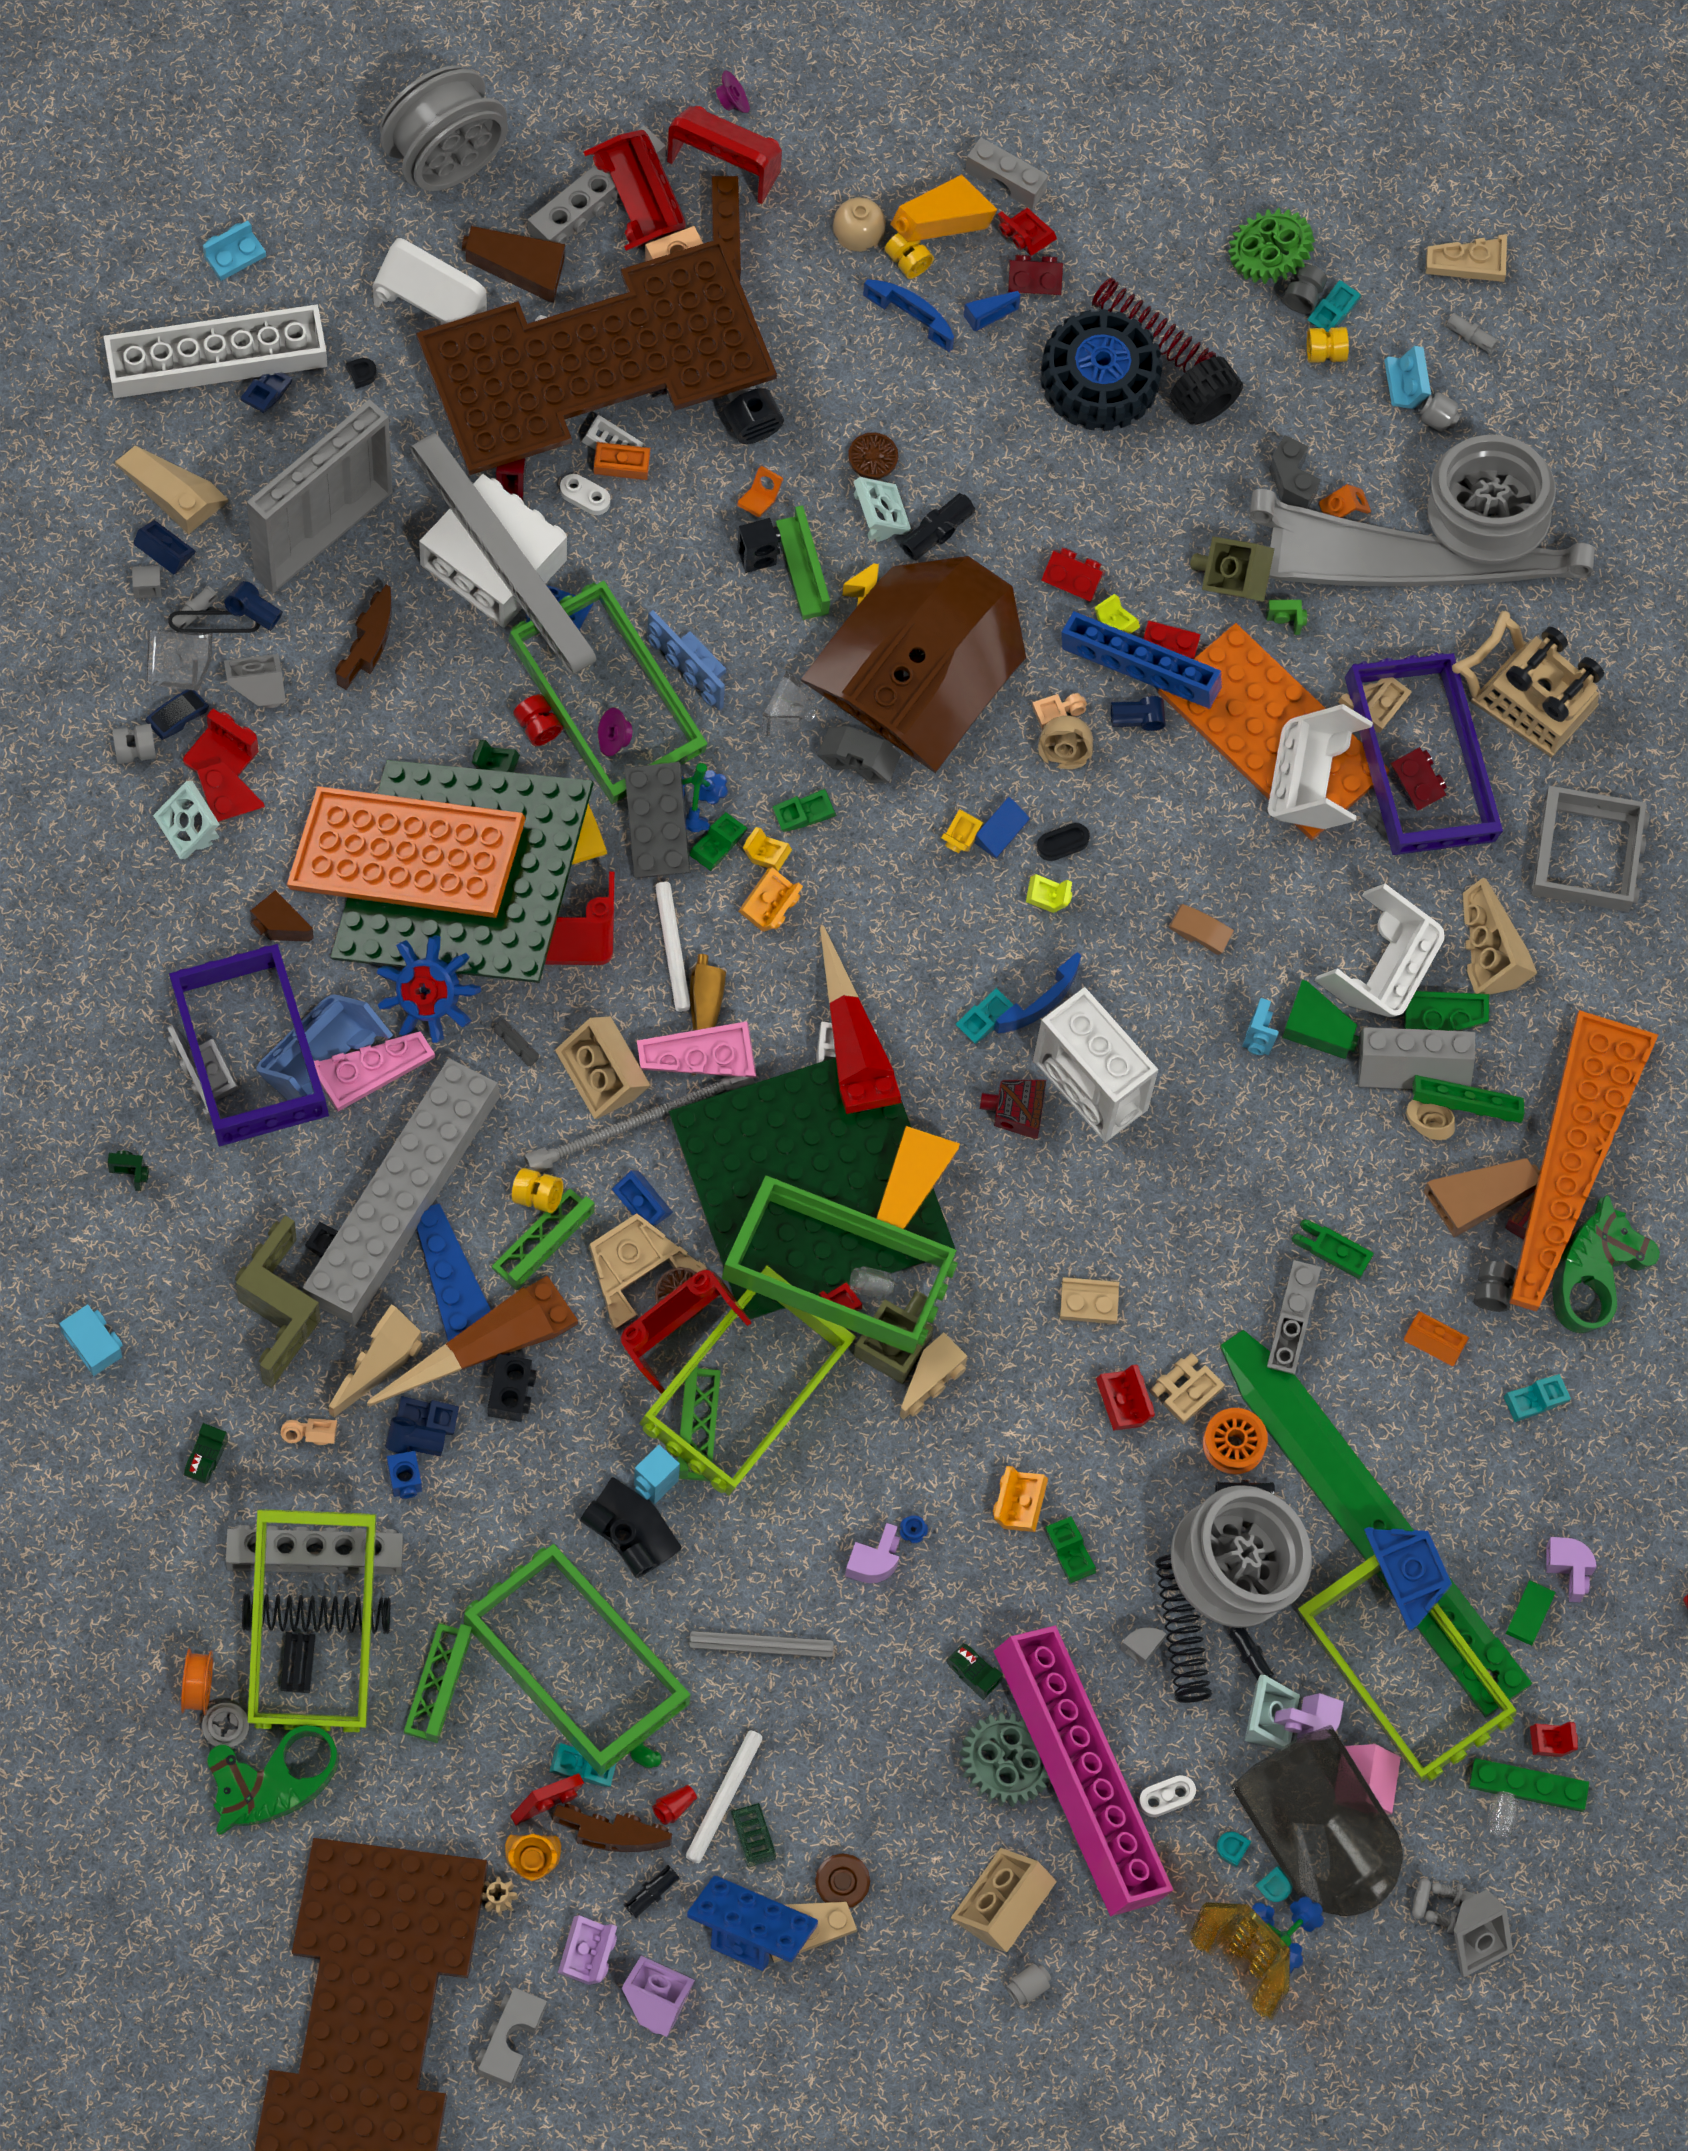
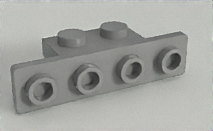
[167,1025,239,1123]

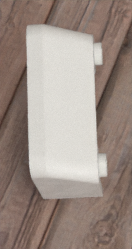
[373,238,487,325]
[1268,704,1373,829]
[1314,884,1444,1017]

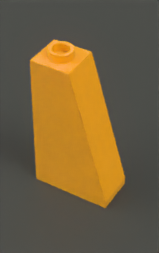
[890,174,998,242]
[876,1126,960,1230]

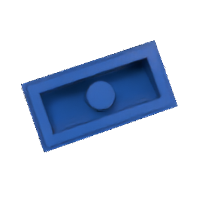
[974,797,1030,859]
[612,1170,673,1226]

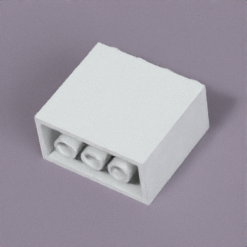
[419,474,567,628]

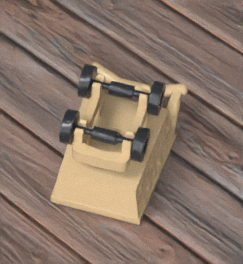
[1452,611,1604,758]

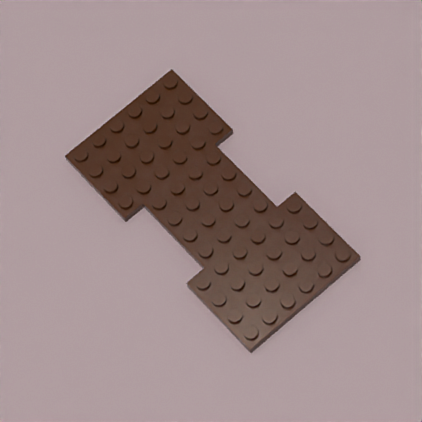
[416,238,777,476]
[254,1838,489,2151]

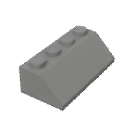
[1358,1027,1475,1090]

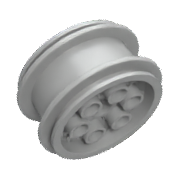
[380,66,508,191]
[1427,435,1556,564]
[1171,1485,1312,1628]

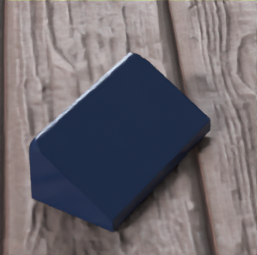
[133,520,196,575]

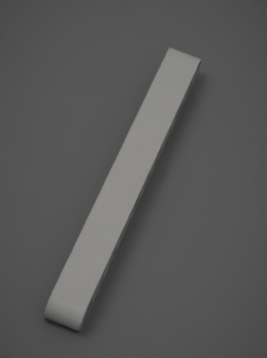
[410,433,597,675]

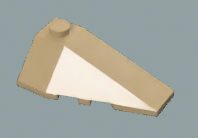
[115,445,229,535]
[1463,878,1537,995]
[329,1304,423,1418]

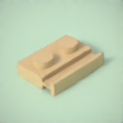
[1060,1277,1119,1324]

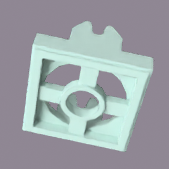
[853,477,911,542]
[153,781,220,859]

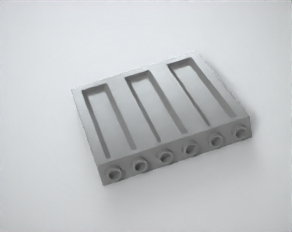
[247,399,393,594]

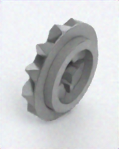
[202,1702,249,1749]

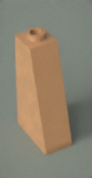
[1424,1158,1540,1237]

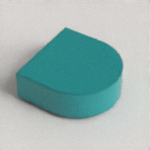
[1216,1832,1252,1868]
[1256,1866,1292,1902]

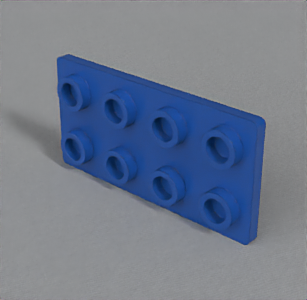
[687,1876,818,1971]

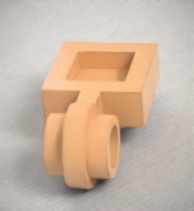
[1032,693,1087,730]
[281,1418,337,1445]

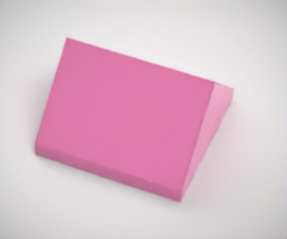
[1334,1744,1401,1814]

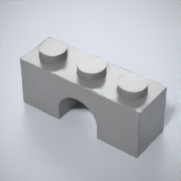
[965,137,1049,210]
[475,1987,547,2089]

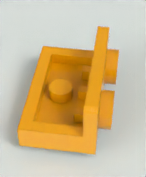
[738,867,803,932]
[993,1466,1048,1532]

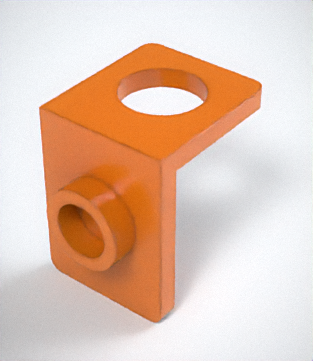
[737,466,783,517]
[1319,484,1371,518]

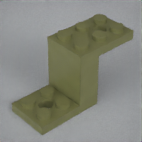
[235,1215,321,1389]

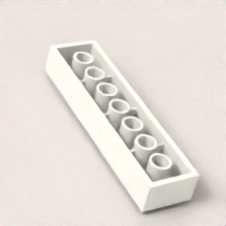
[104,304,327,398]

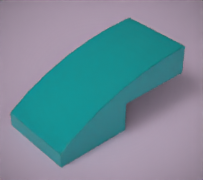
[1307,280,1362,332]
[955,988,1013,1044]
[1504,1374,1571,1422]
[549,1743,616,1787]

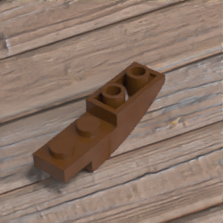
[335,584,392,690]
[553,1804,673,1852]

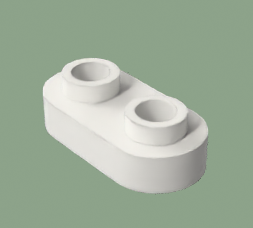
[560,474,610,515]
[1139,1775,1196,1817]

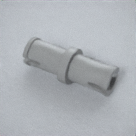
[1446,313,1499,354]
[167,586,219,635]

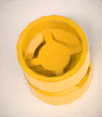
[885,233,934,279]
[1306,327,1349,363]
[511,1168,564,1213]

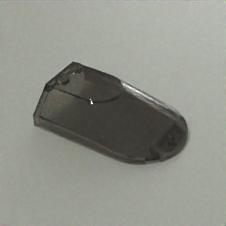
[1231,1725,1403,1916]

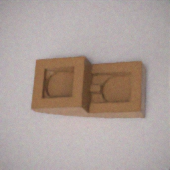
[1169,904,1234,955]

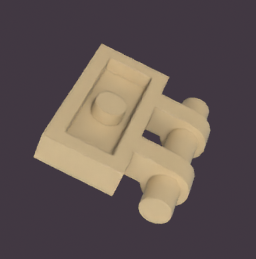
[1150,1353,1225,1425]

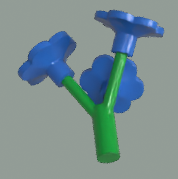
[682,763,728,832]
[1243,1896,1324,1974]

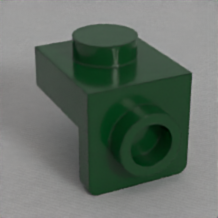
[472,740,520,772]
[108,1151,149,1191]

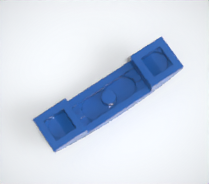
[863,279,954,353]
[994,952,1081,1034]

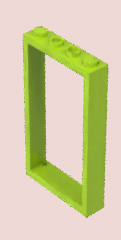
[639,1266,856,1496]
[248,1509,377,1733]
[1298,1555,1516,1783]

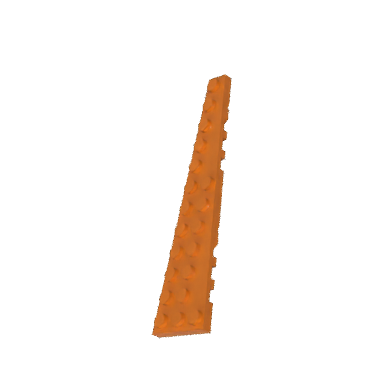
[1509,1010,1658,1312]

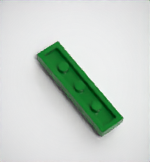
[1413,1075,1525,1123]
[1469,1758,1589,1812]

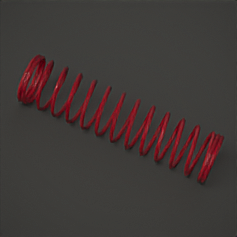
[1092,278,1216,373]

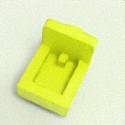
[1095,594,1140,634]
[1026,874,1072,913]

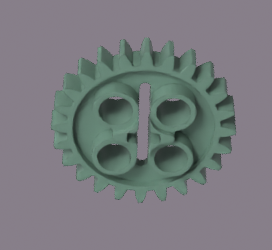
[959,1712,1050,1807]

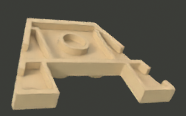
[589,1213,707,1330]

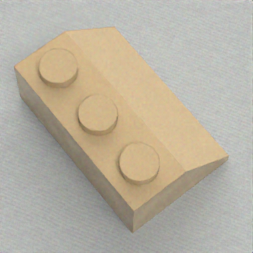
[555,1016,651,1119]
[951,1848,1057,1952]

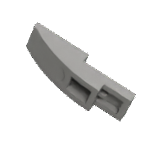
[1267,1260,1321,1375]

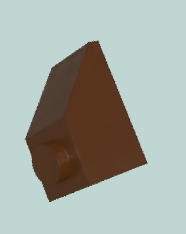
[250,890,314,942]

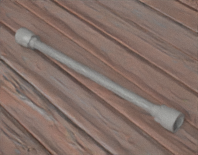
[524,1076,755,1173]

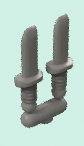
[1412,1878,1477,1934]

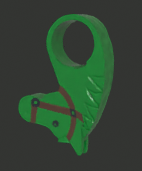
[1552,1195,1660,1333]
[207,1725,339,1835]

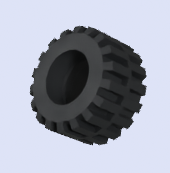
[1170,356,1243,425]

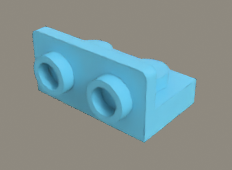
[203,221,266,281]
[1384,346,1431,409]
[1242,998,1279,1055]

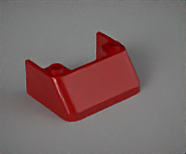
[667,106,782,204]
[583,130,686,251]
[545,871,615,965]
[621,1270,752,1394]

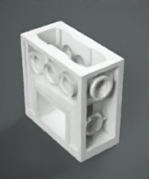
[1033,987,1158,1143]

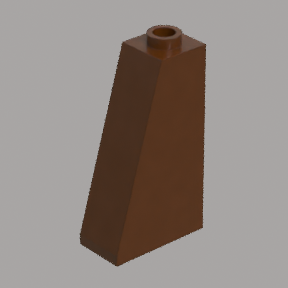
[462,226,565,303]

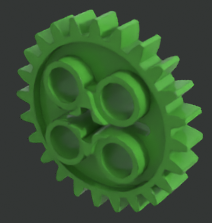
[1228,208,1315,284]

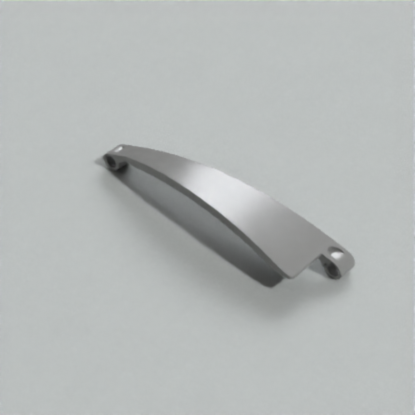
[1249,489,1595,587]

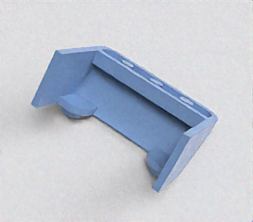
[256,994,393,1100]

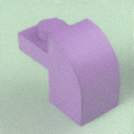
[845,1523,900,1583]
[1546,1537,1596,1602]
[1274,1693,1344,1743]

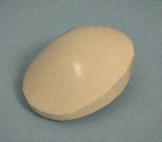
[1406,1100,1455,1140]

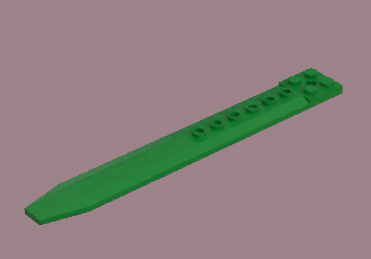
[1220,1330,1532,1718]

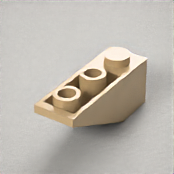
[900,1333,967,1420]

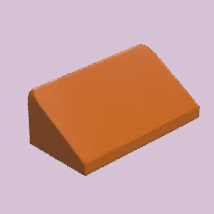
[594,442,651,480]
[1404,1311,1469,1366]

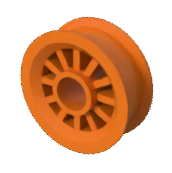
[1203,1408,1268,1474]
[181,1648,213,1715]

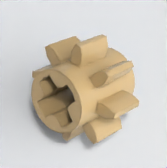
[482,1877,518,1916]

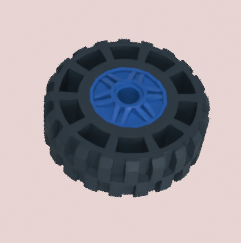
[1040,309,1163,431]

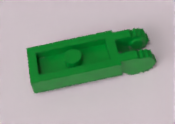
[1292,1219,1374,1280]

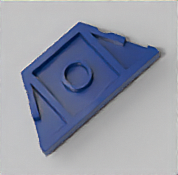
[1364,1527,1452,1632]

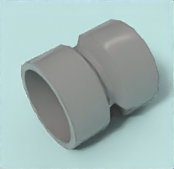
[112,724,156,764]

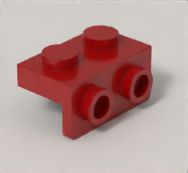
[997,208,1057,256]
[1041,547,1106,602]
[1095,1364,1155,1431]

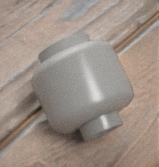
[1418,392,1460,432]

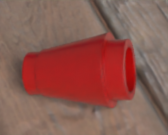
[652,1785,697,1825]

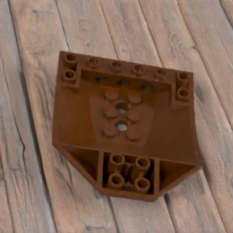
[801,556,1026,774]

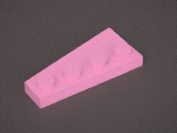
[637,1021,757,1078]
[314,1031,435,1112]

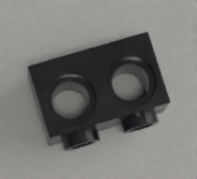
[737,518,781,573]
[487,1354,537,1422]

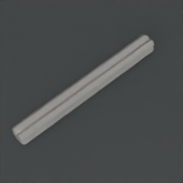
[689,1631,834,1658]

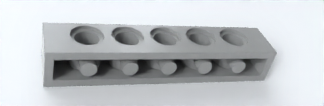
[528,126,666,244]
[226,1525,403,1575]

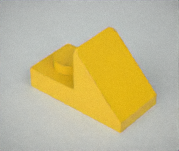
[842,563,879,606]

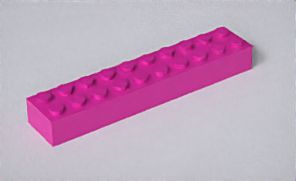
[994,1625,1173,1917]

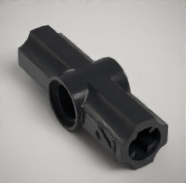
[900,493,975,561]

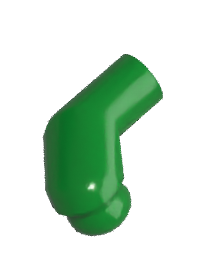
[630,1742,662,1768]

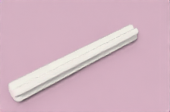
[656,882,690,1012]
[686,1730,762,1863]

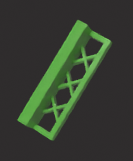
[776,505,830,620]
[492,1188,595,1290]
[678,1361,721,1482]
[404,1623,472,1743]

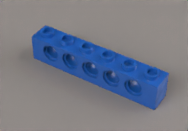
[1061,611,1222,709]

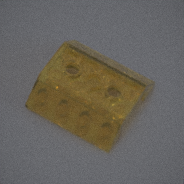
[1190,1902,1290,2021]

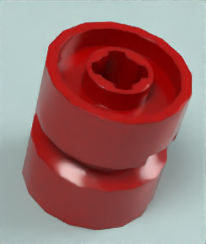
[513,694,563,747]

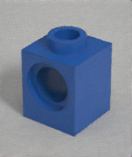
[387,1451,422,1499]

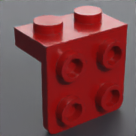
[183,708,259,776]

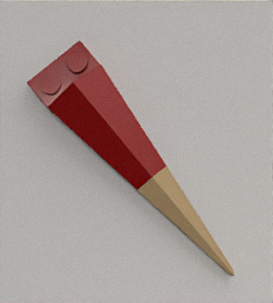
[820,925,901,1114]

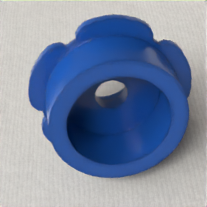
[900,1515,928,1543]

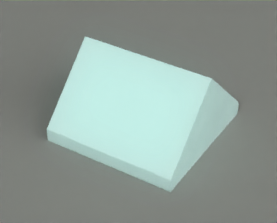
[1245,1675,1300,1750]

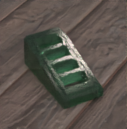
[731,1803,776,1868]

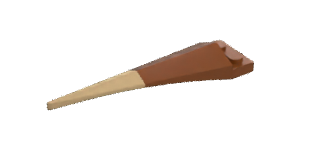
[367,1275,578,1406]

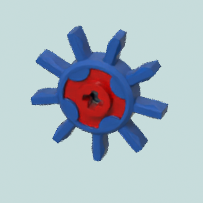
[377,935,481,1043]

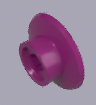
[716,70,750,113]
[597,707,633,756]

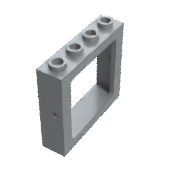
[1531,786,1650,912]

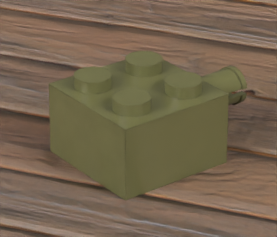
[1190,536,1275,602]
[854,1291,934,1384]

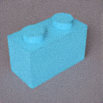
[59,1304,123,1376]
[634,1445,680,1504]

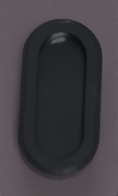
[1037,823,1090,861]

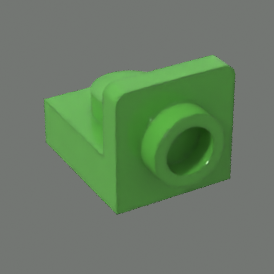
[1266,600,1307,635]

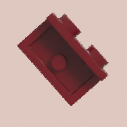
[1008,255,1063,295]
[1390,747,1447,812]

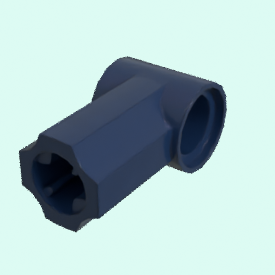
[224,581,283,631]
[1111,696,1166,731]
[385,1417,446,1457]

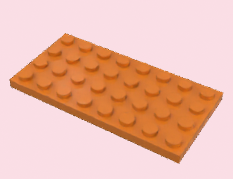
[1158,623,1390,841]
[287,786,526,918]

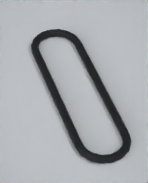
[168,611,260,633]

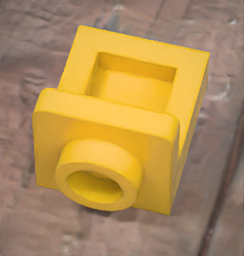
[941,809,985,853]
[743,827,792,871]

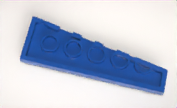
[417,1203,510,1363]

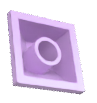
[622,1956,695,2037]

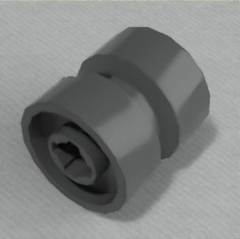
[1283,264,1327,314]
[1474,1261,1517,1312]

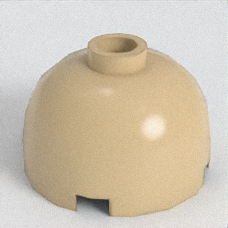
[833,197,886,252]
[1038,716,1093,769]

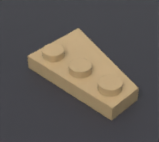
[1425,234,1507,282]
[771,1902,857,1963]

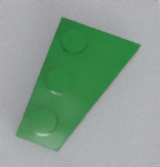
[1404,991,1489,1031]

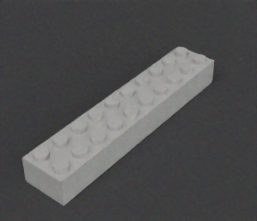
[303,1058,500,1326]

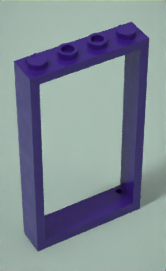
[1345,652,1503,855]
[169,944,329,1147]

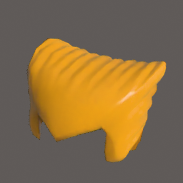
[505,1833,562,1881]

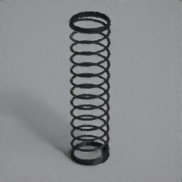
[1155,1554,1212,1703]
[242,1593,391,1634]

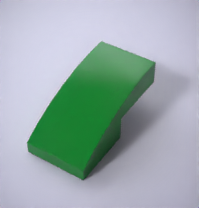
[773,789,837,832]
[689,812,747,871]
[1045,1516,1096,1584]
[1505,1580,1556,1646]

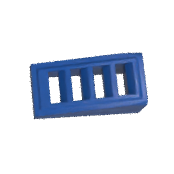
[963,291,1021,331]

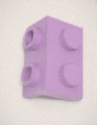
[558,1915,617,1985]

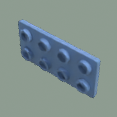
[647,610,726,711]

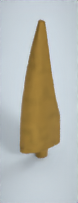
[689,954,726,1075]

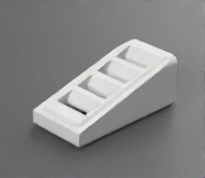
[581,415,644,450]

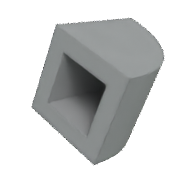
[132,565,162,598]
[1120,1627,1166,1667]

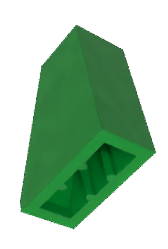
[1282,979,1360,1059]

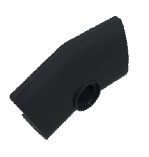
[580,1477,682,1578]

